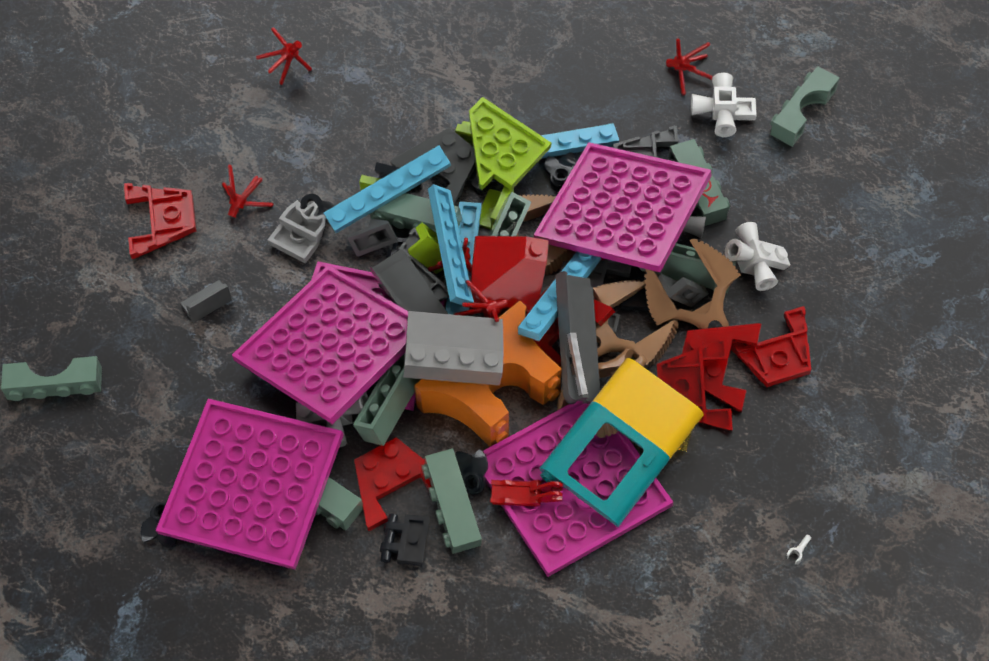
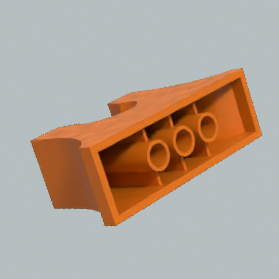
[414,301,561,447]

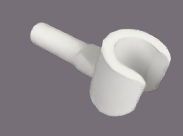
[787,535,811,565]

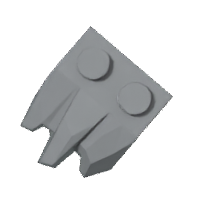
[268,200,325,263]

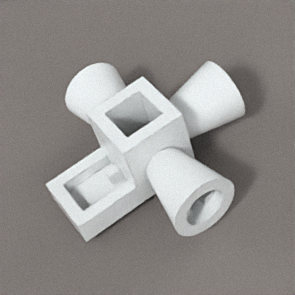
[691,73,757,137]
[725,222,790,291]

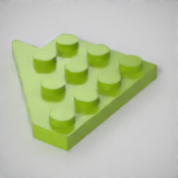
[469,97,552,190]

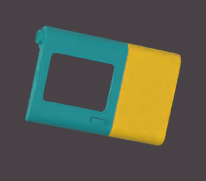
[539,358,704,527]

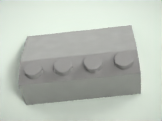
[403,311,504,385]

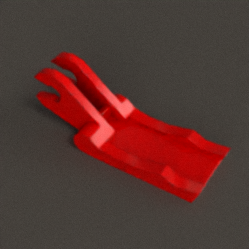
[490,480,563,506]

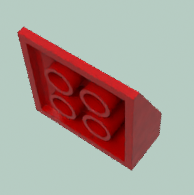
[470,236,549,313]

